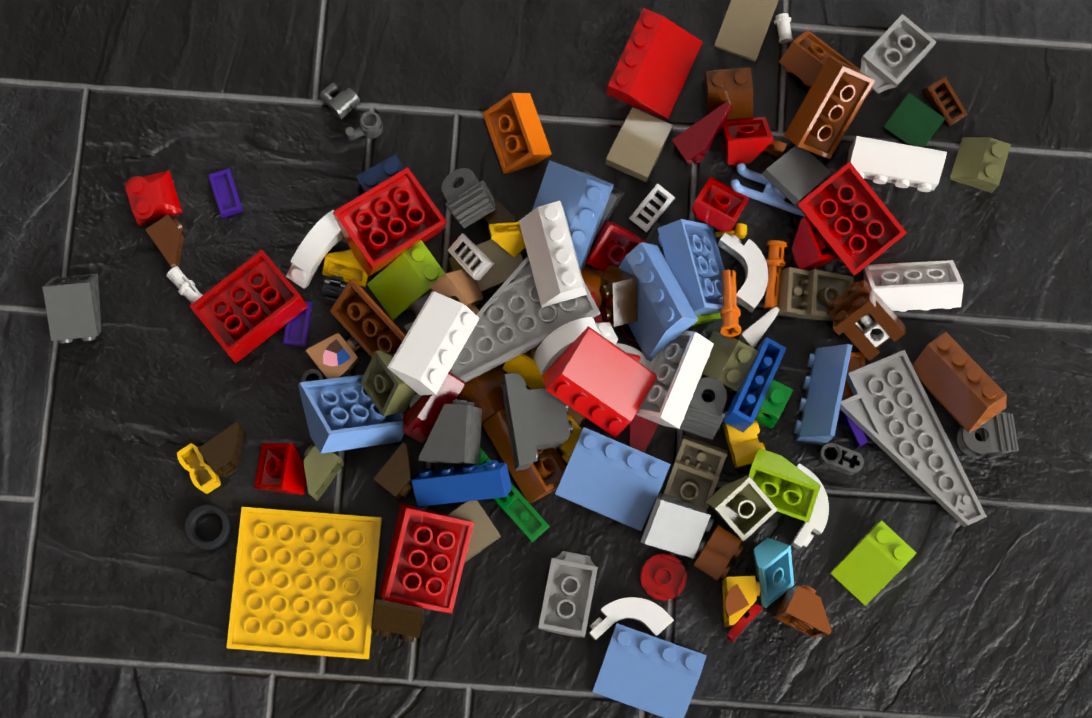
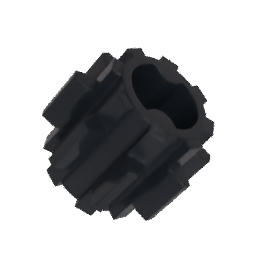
[321,275,348,304]

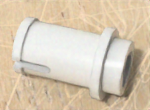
[774,13,793,43]

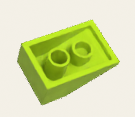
[367,240,446,321]
[749,448,821,523]
[830,520,916,606]

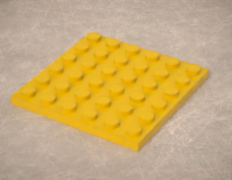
[227,507,382,659]

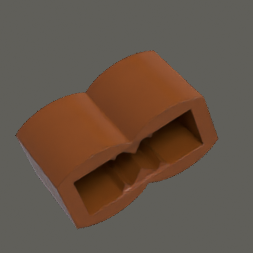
[693,525,743,581]

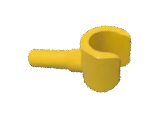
[715,223,748,239]

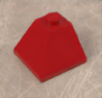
[722,117,773,166]
[792,217,840,270]
[254,443,307,495]

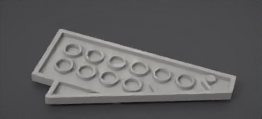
[449,256,601,382]
[840,350,987,527]

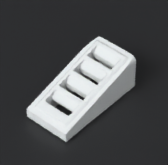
[629,183,675,233]
[448,233,494,281]
[739,307,779,348]

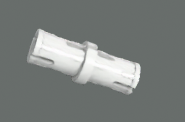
[166,266,203,304]

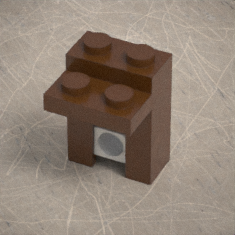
[827,279,906,361]

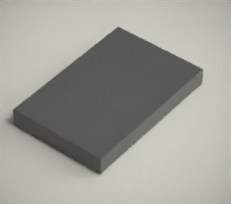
[762,146,831,205]

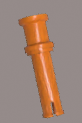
[763,240,787,310]
[720,270,741,337]

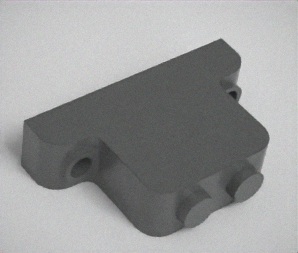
[501,373,573,471]

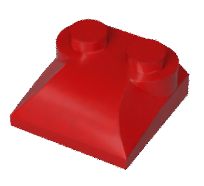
[125,170,183,227]
[692,177,750,232]
[585,222,646,272]

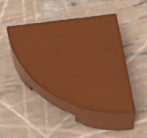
[763,141,787,158]
[725,584,749,617]

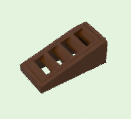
[922,77,968,126]

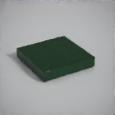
[882,93,946,148]

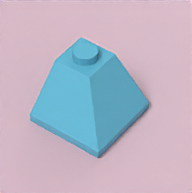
[754,538,794,608]

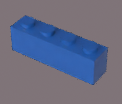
[723,337,786,432]
[411,461,512,507]

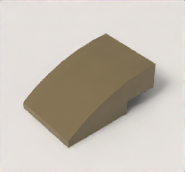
[714,0,779,62]
[605,108,673,182]
[449,239,523,295]
[778,267,854,321]
[664,435,728,510]
[448,500,501,563]

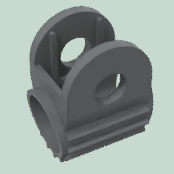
[442,168,496,228]
[679,377,727,440]
[956,412,1019,460]

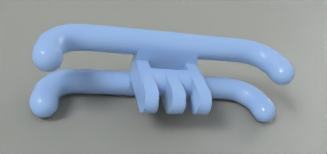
[731,163,811,217]

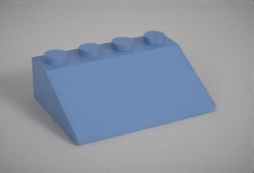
[524,161,614,271]
[657,219,725,316]
[619,242,698,360]
[794,344,852,446]
[298,375,404,454]
[555,427,671,531]
[592,623,707,718]

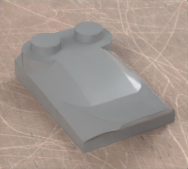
[860,14,936,93]
[538,551,598,638]

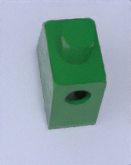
[755,380,793,429]

